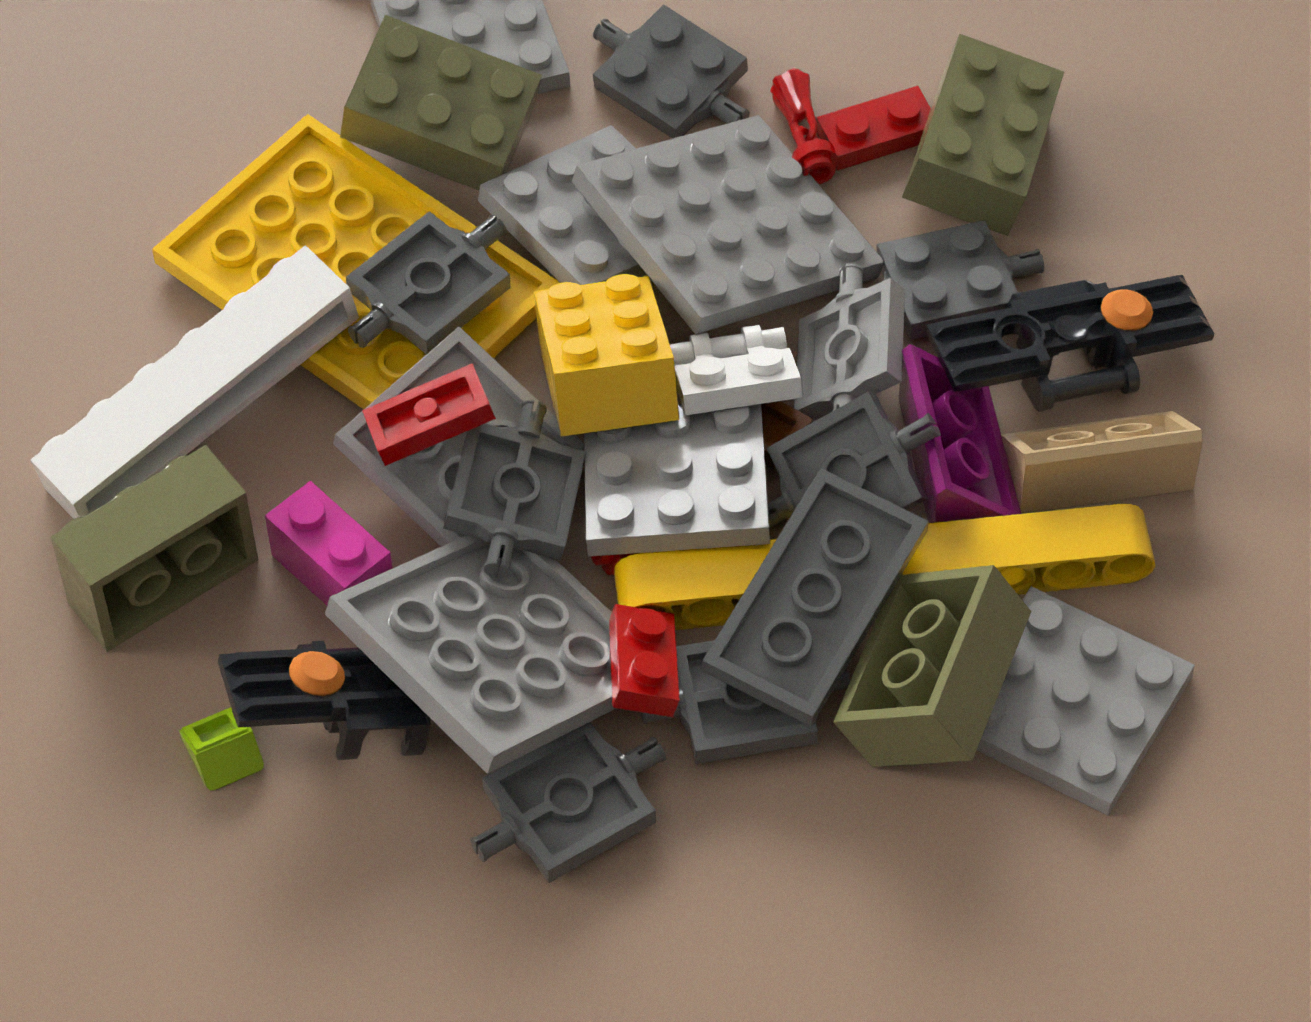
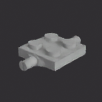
[794,263,905,421]

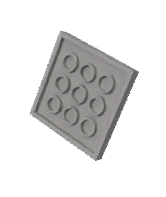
[572,115,883,334]
[325,535,616,774]

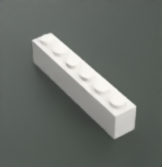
[31,245,359,519]

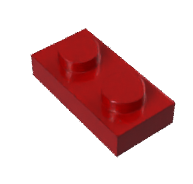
[816,86,931,171]
[362,363,496,466]
[609,604,680,717]

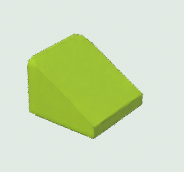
[179,707,264,791]

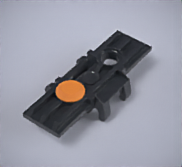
[925,275,1215,412]
[217,641,431,760]

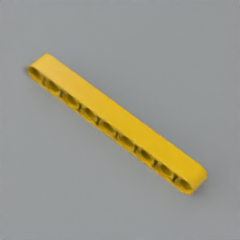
[614,504,1156,630]

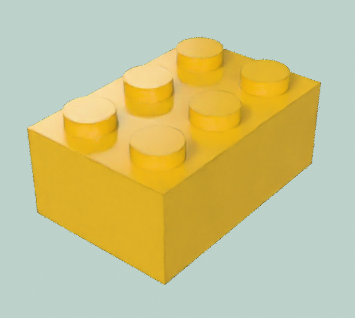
[534,274,679,437]

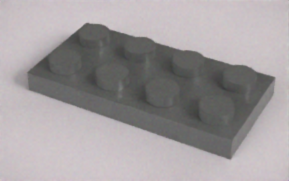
[702,468,929,727]

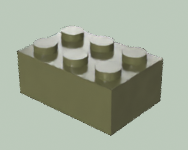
[340,15,542,190]
[902,34,1064,236]
[51,445,259,652]
[833,565,1031,767]

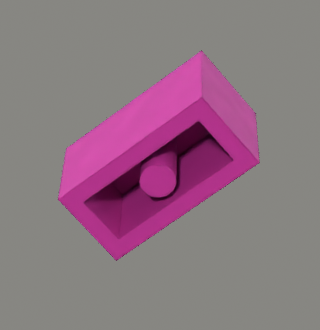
[265,481,393,606]

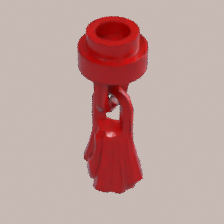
[770,68,838,184]

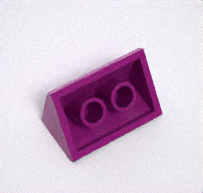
[899,344,1021,523]

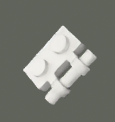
[670,325,802,416]

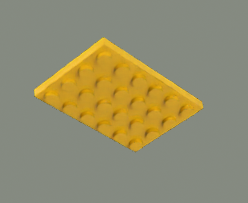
[152,114,559,409]

